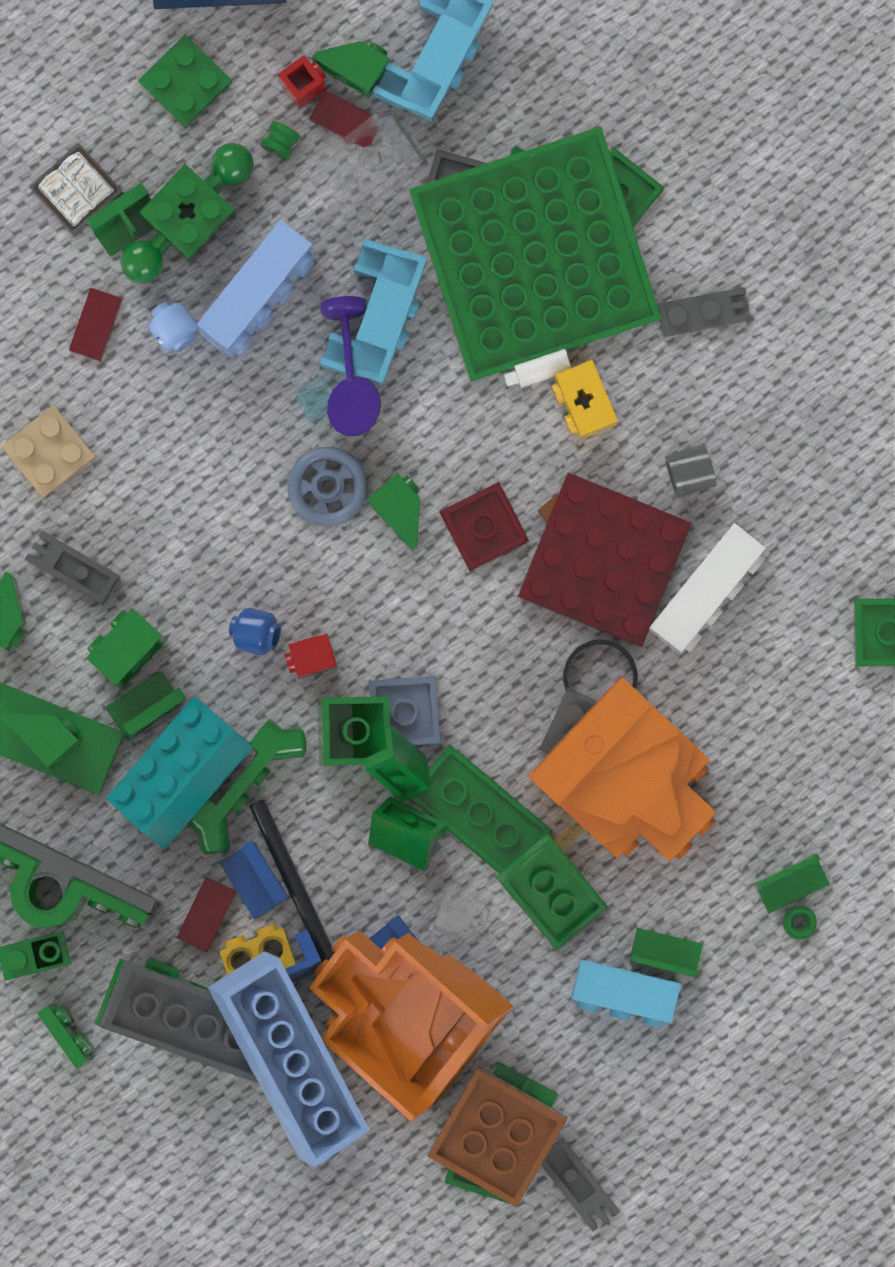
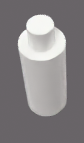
[503,349,571,388]

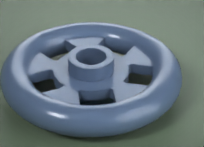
[287,447,368,527]

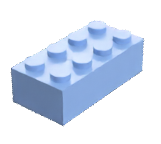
[196,219,315,359]

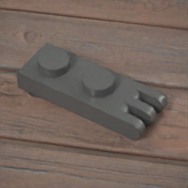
[657,287,752,338]
[25,531,120,605]
[541,1137,620,1231]

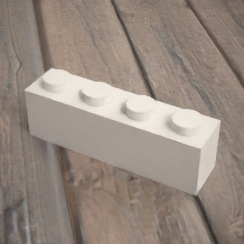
[649,523,766,655]

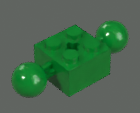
[120,143,254,284]

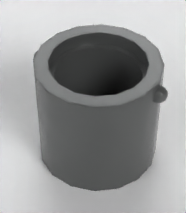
[665,444,717,498]

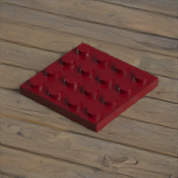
[517,472,691,647]

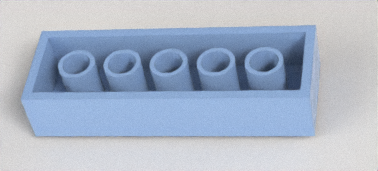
[208,951,370,1168]

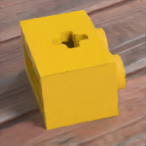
[551,360,618,440]

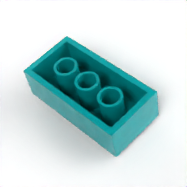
[105,696,253,850]

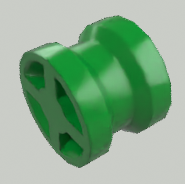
[260,121,301,161]

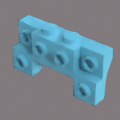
[373,0,493,123]
[320,238,427,386]

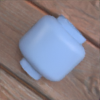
[148,301,198,353]

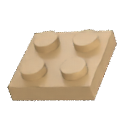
[1,405,96,499]

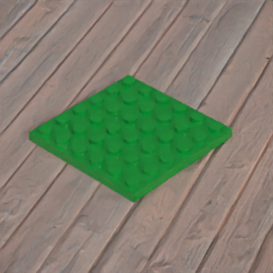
[408,126,661,382]

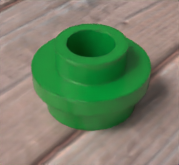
[783,906,817,939]

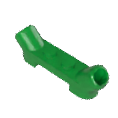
[187,719,307,855]

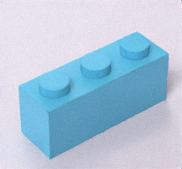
[571,959,681,1028]

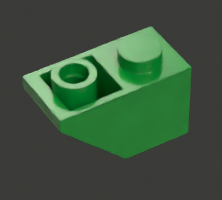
[0,931,72,981]

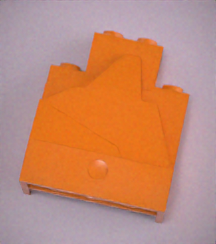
[527,675,717,862]
[309,930,514,1122]

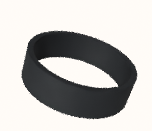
[563,639,638,690]

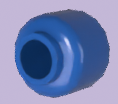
[229,608,281,655]

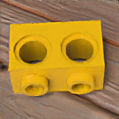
[219,924,297,975]

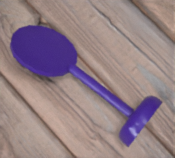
[320,296,381,436]

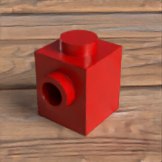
[277,55,326,110]
[284,633,338,679]

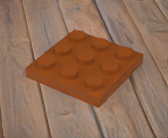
[427,1066,568,1207]

